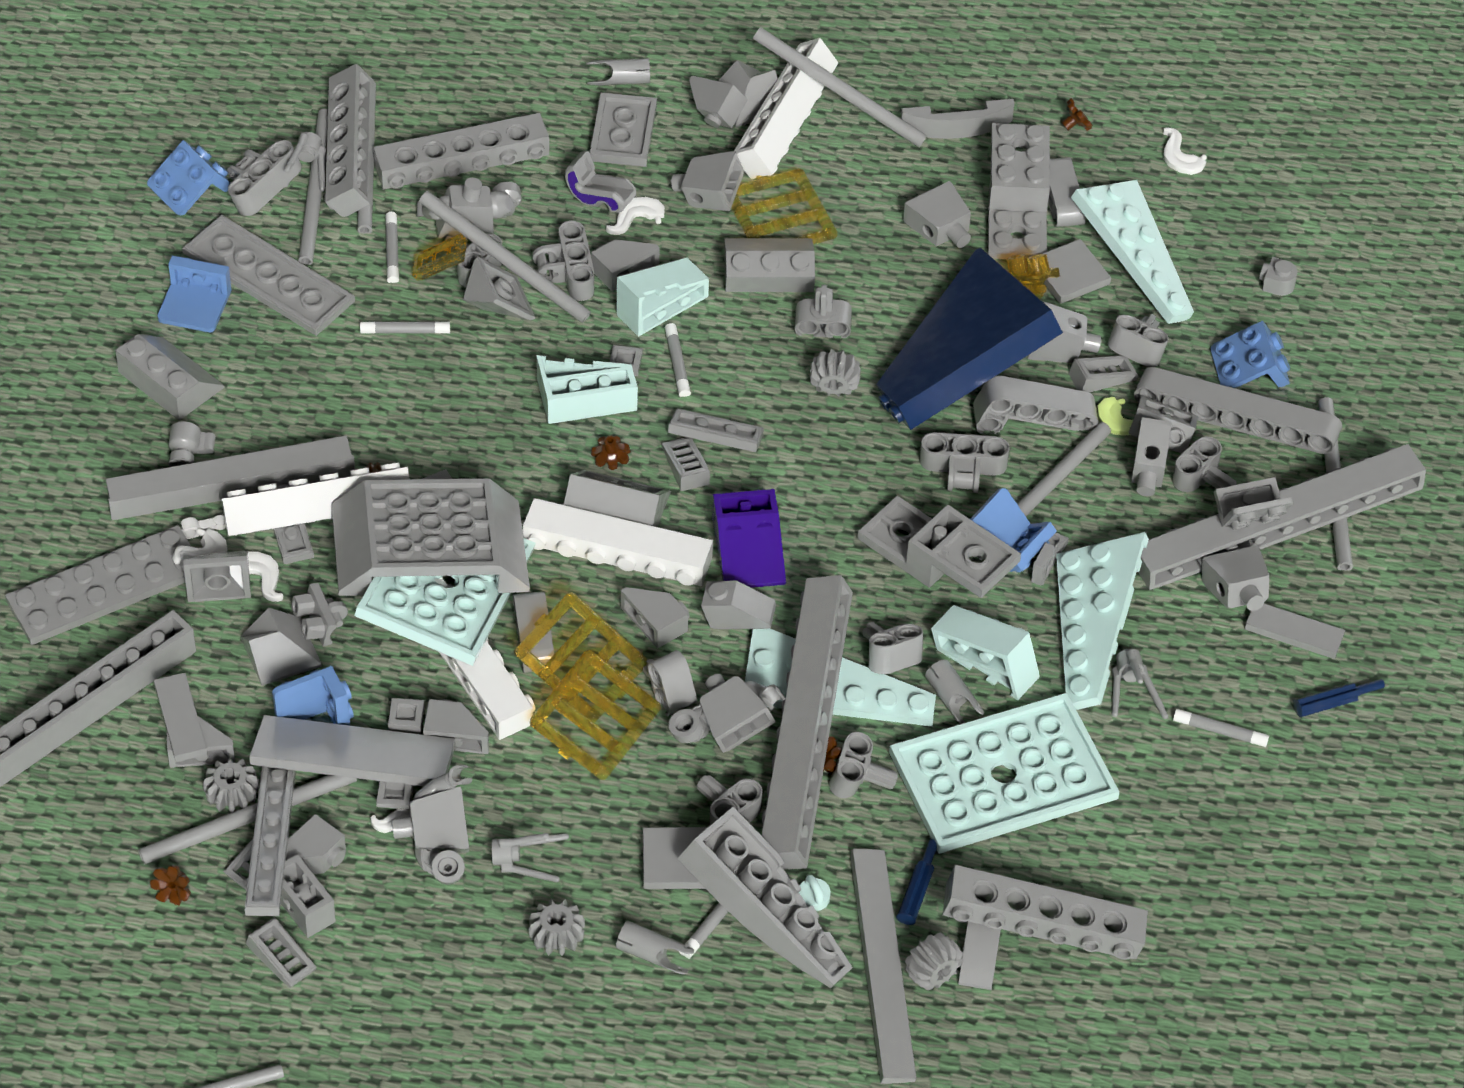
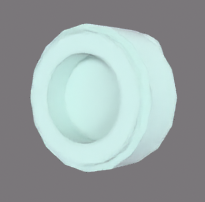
[799,875,831,911]

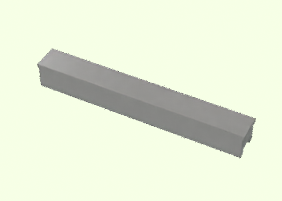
[106,435,355,520]

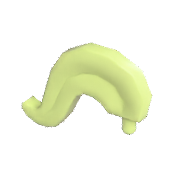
[1097,397,1133,435]

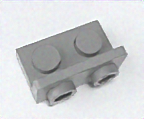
[1129,396,1198,453]

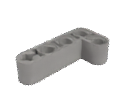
[973,376,1098,434]

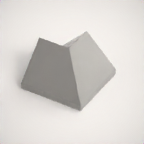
[718,60,778,128]
[463,257,536,321]
[183,551,251,602]
[241,608,322,686]

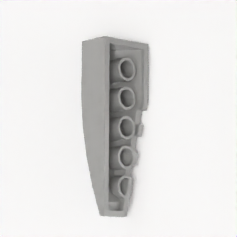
[678,807,853,988]

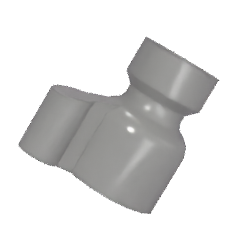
[169,421,216,467]

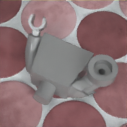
[416,177,522,239]
[669,674,785,753]
[392,765,472,885]

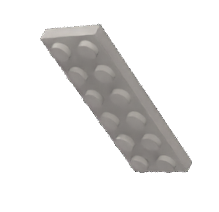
[5,525,191,645]

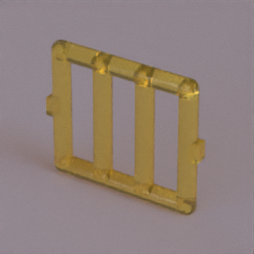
[731,168,838,245]
[515,592,647,723]
[529,650,661,780]

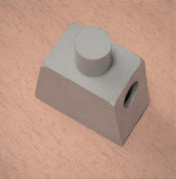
[671,151,744,211]
[903,181,971,248]
[1028,302,1101,363]
[1131,417,1172,496]
[1202,545,1269,611]

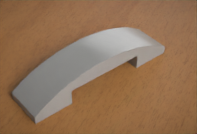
[901,99,1014,139]
[376,698,424,809]
[958,899,1001,990]

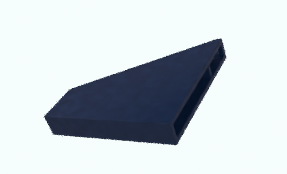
[876,248,1063,430]

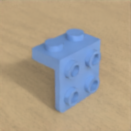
[147,140,231,215]
[158,256,232,333]
[1211,321,1290,388]
[970,488,1056,572]
[272,666,354,726]

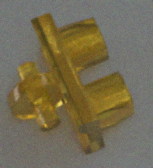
[1006,254,1060,299]

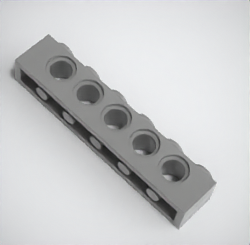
[325,64,374,217]
[373,113,550,190]
[943,865,1148,960]

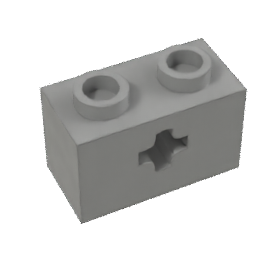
[281,854,336,938]

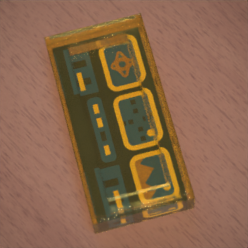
[412,234,468,280]

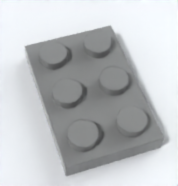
[590,92,657,167]

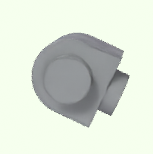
[1259,257,1298,296]

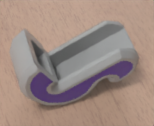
[565,151,636,213]

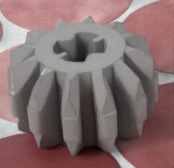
[810,349,861,397]
[203,757,259,813]
[529,898,585,956]
[905,932,963,991]

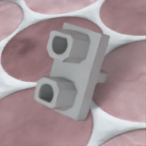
[291,583,348,647]

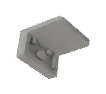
[1214,477,1294,530]

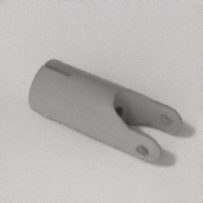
[586,58,650,86]
[925,660,984,724]
[616,921,694,974]

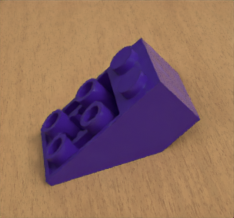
[712,489,786,588]

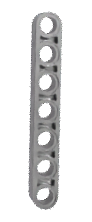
[1134,367,1343,454]

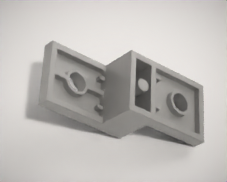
[988,123,1050,261]
[858,495,1021,598]

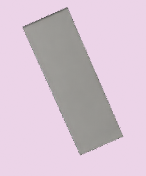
[182,214,355,336]
[250,715,455,787]

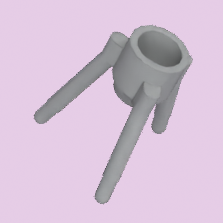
[284,132,326,192]
[1112,649,1168,719]
[492,833,569,882]

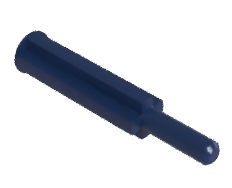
[1293,679,1385,718]
[896,839,937,926]

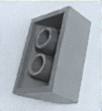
[724,238,815,292]
[115,334,224,420]
[564,470,671,527]

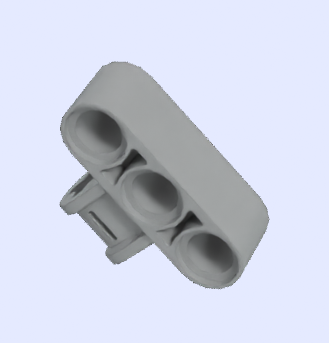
[227,140,302,216]
[532,220,594,301]
[920,432,1010,493]

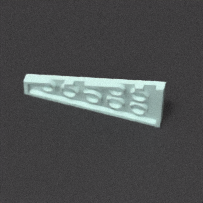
[1071,180,1194,324]
[1056,532,1149,710]
[745,629,936,726]

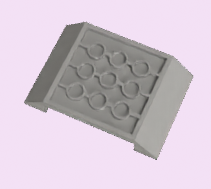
[332,478,530,596]

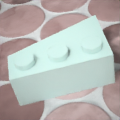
[617,258,709,337]
[536,355,638,424]
[931,605,1040,700]

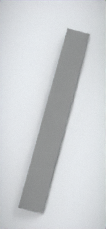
[245,766,296,916]
[850,849,917,1084]

